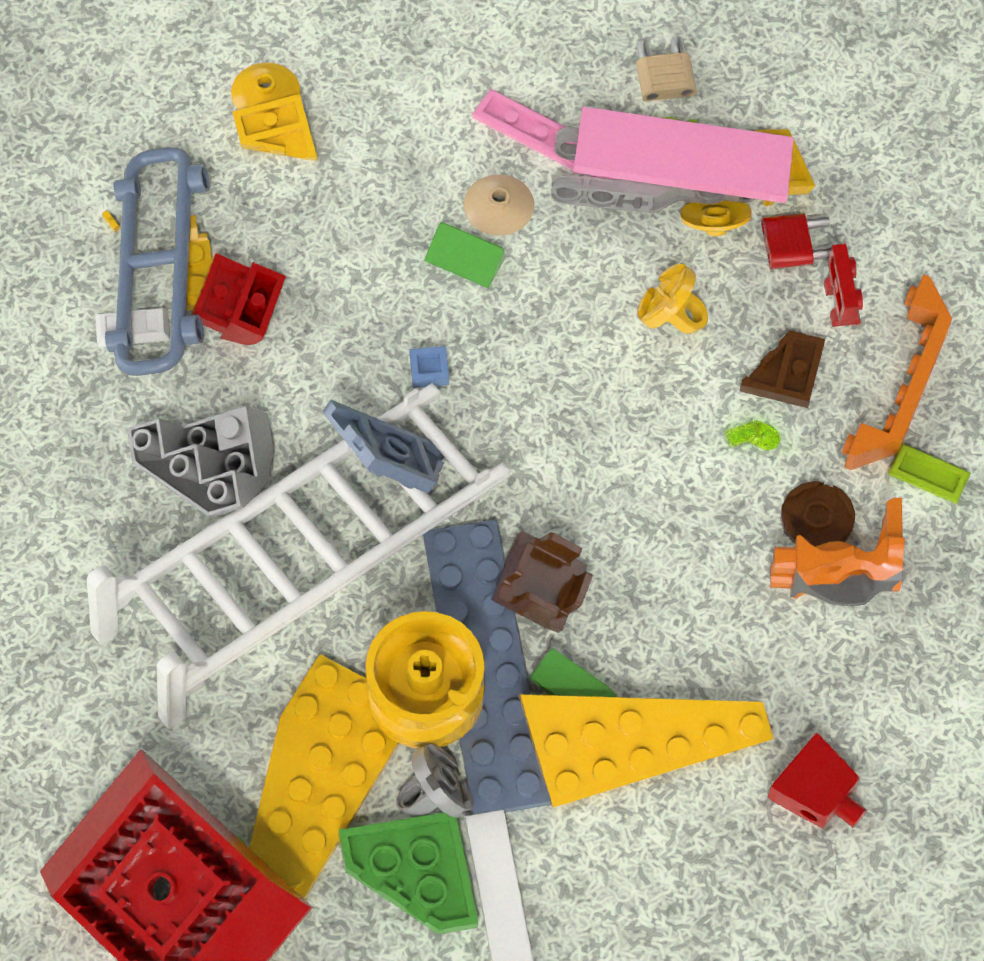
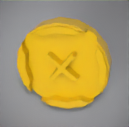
[637,263,708,334]

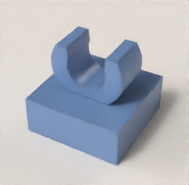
[409,346,449,388]

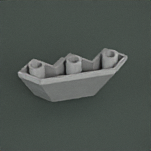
[127,406,274,517]

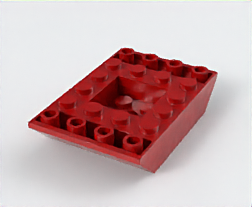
[40,750,313,961]

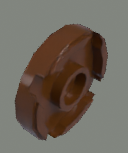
[780,481,856,547]

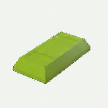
[888,443,971,504]

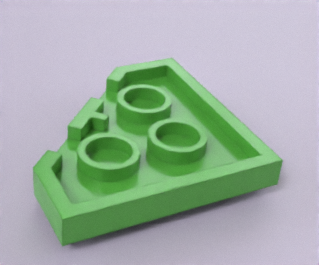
[338,812,479,935]

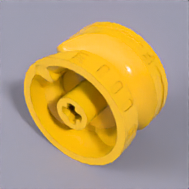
[365,611,484,749]

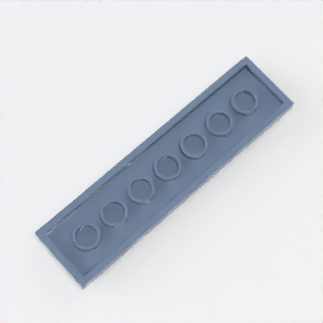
[423,520,551,815]

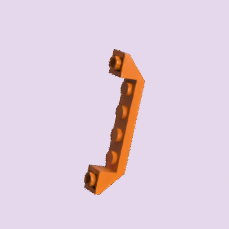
[841,274,952,470]

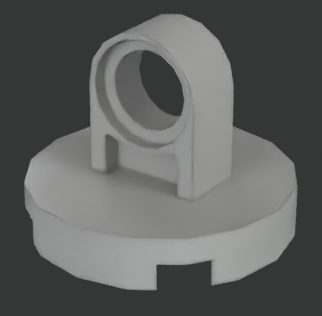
[396,743,474,818]

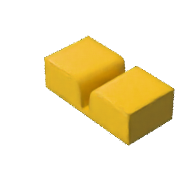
[101,210,120,232]

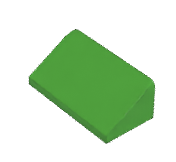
[424,222,504,289]

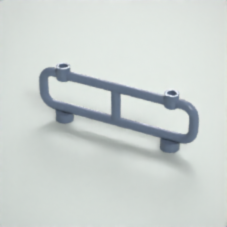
[105,147,209,376]

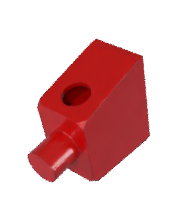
[767,733,867,829]

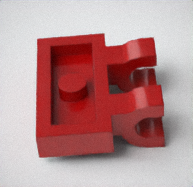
[823,244,863,327]

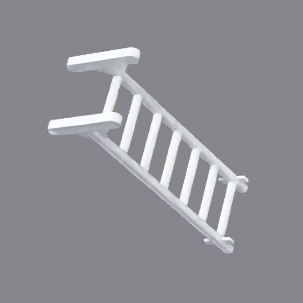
[87,382,511,729]

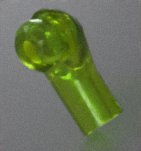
[724,420,781,451]

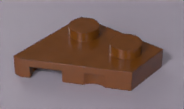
[740,331,825,408]

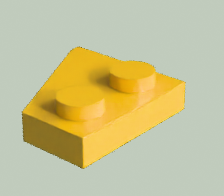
[232,94,318,161]

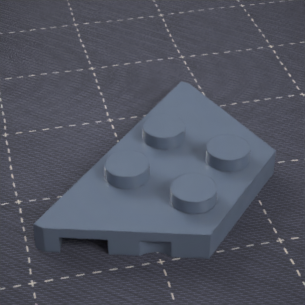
[323,400,444,493]

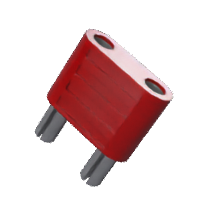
[761,213,832,269]

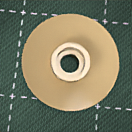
[464,174,534,236]

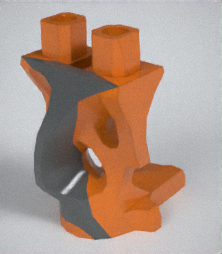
[770,497,905,606]

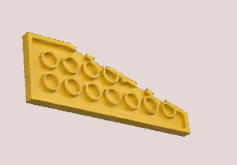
[249,654,399,899]

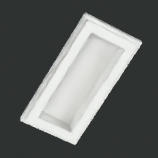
[95,308,170,347]

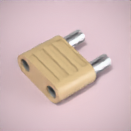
[636,36,697,102]

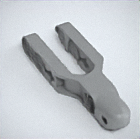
[551,127,755,213]

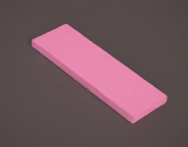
[573,106,794,203]

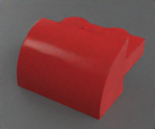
[191,253,286,345]

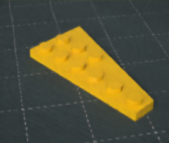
[518,694,774,808]

